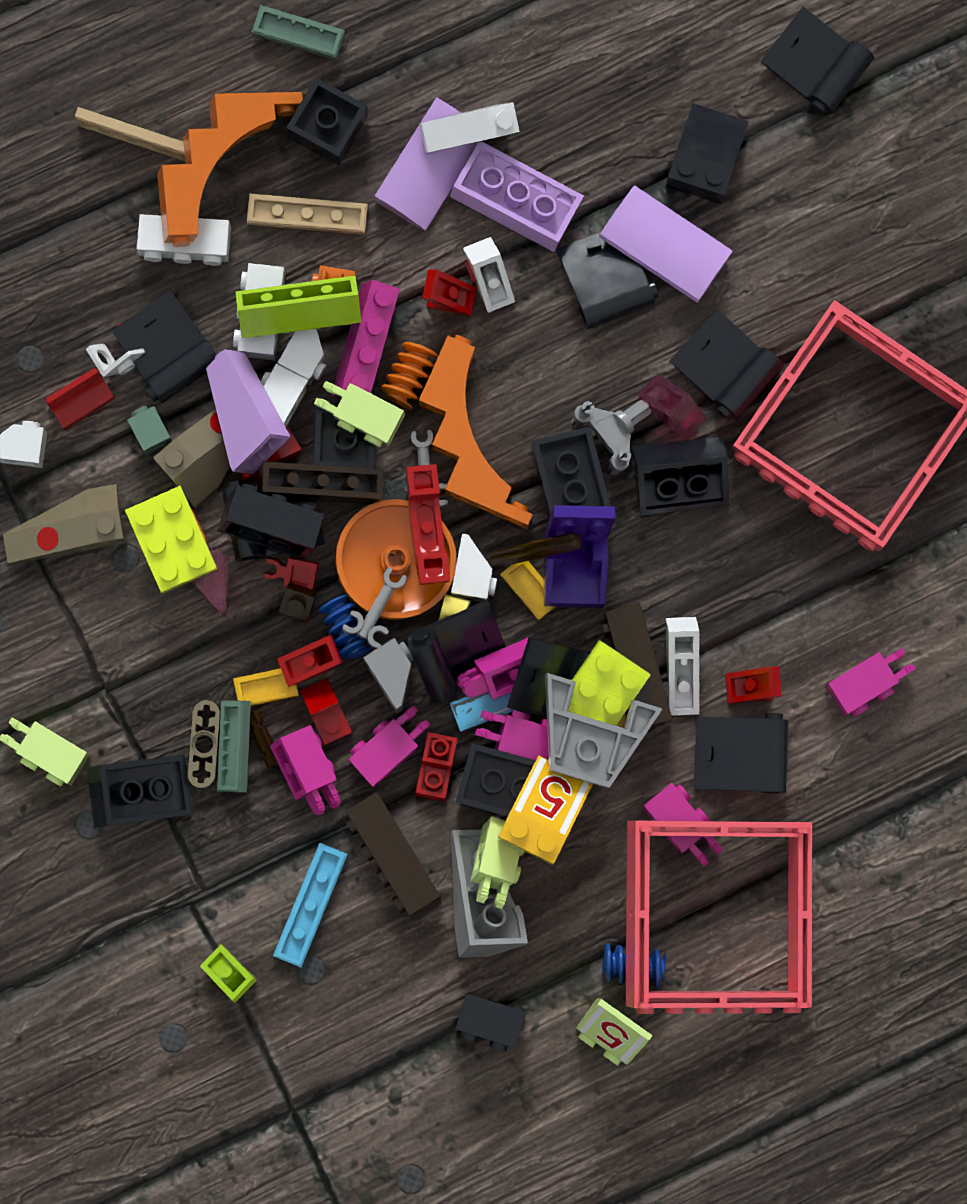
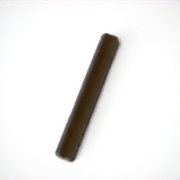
[486,532,582,569]

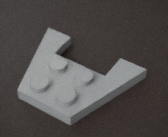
[545,673,662,789]

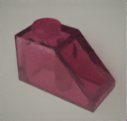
[637,374,706,439]
[191,545,230,617]

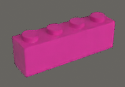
[331,280,400,400]

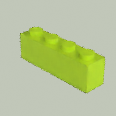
[235,276,362,338]

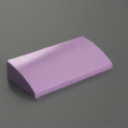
[375,97,479,232]
[450,141,584,252]
[599,185,733,303]

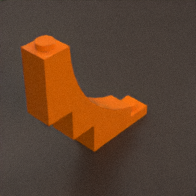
[157,92,303,247]
[419,335,533,529]

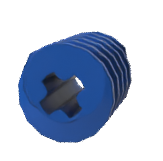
[319,594,375,661]
[602,943,666,989]

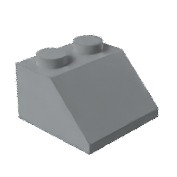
[363,638,413,714]

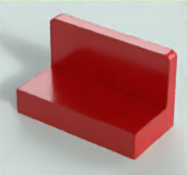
[45,368,115,430]

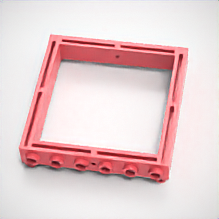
[731,300,967,552]
[626,821,812,1014]

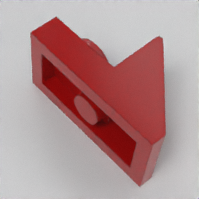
[422,269,477,316]
[277,635,342,687]
[725,666,782,704]
[300,678,352,746]

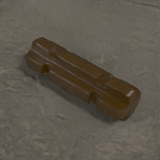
[250,711,279,769]

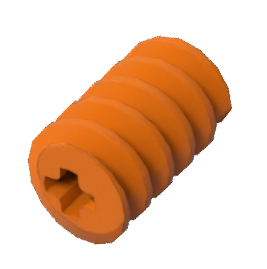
[381,342,438,410]

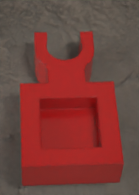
[263,556,320,591]

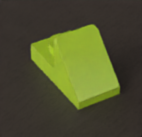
[200,944,257,1003]

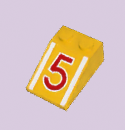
[498,755,593,865]

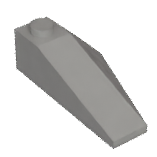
[451,830,528,958]

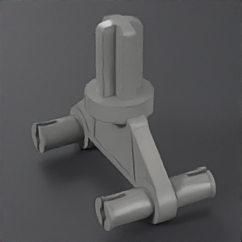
[571,400,651,475]

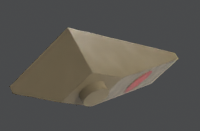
[153,409,230,508]
[3,484,127,564]

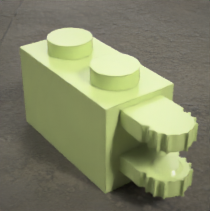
[314,381,405,447]
[0,717,90,787]
[470,816,524,909]

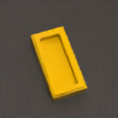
[500,561,555,621]
[233,668,299,706]

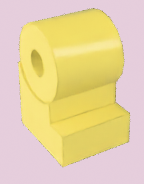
[438,594,470,621]

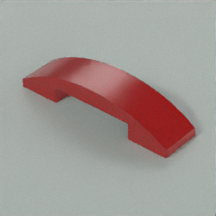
[406,464,450,585]

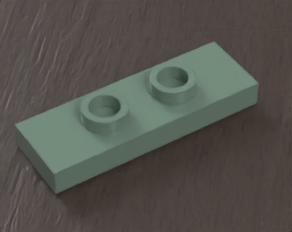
[252,5,345,60]
[217,701,251,792]

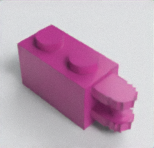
[457,638,528,699]
[825,648,916,717]
[348,706,431,788]
[475,710,548,760]
[270,725,341,816]
[642,783,723,867]

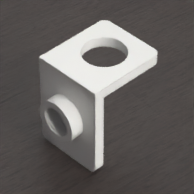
[86,344,145,377]

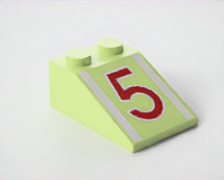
[576,998,652,1066]

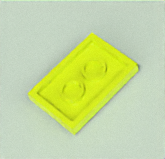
[125,486,217,594]
[568,640,651,726]

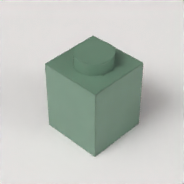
[127,406,172,456]

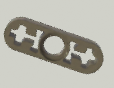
[188,700,220,789]

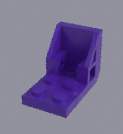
[543,505,615,608]

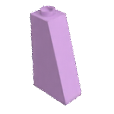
[206,349,291,474]

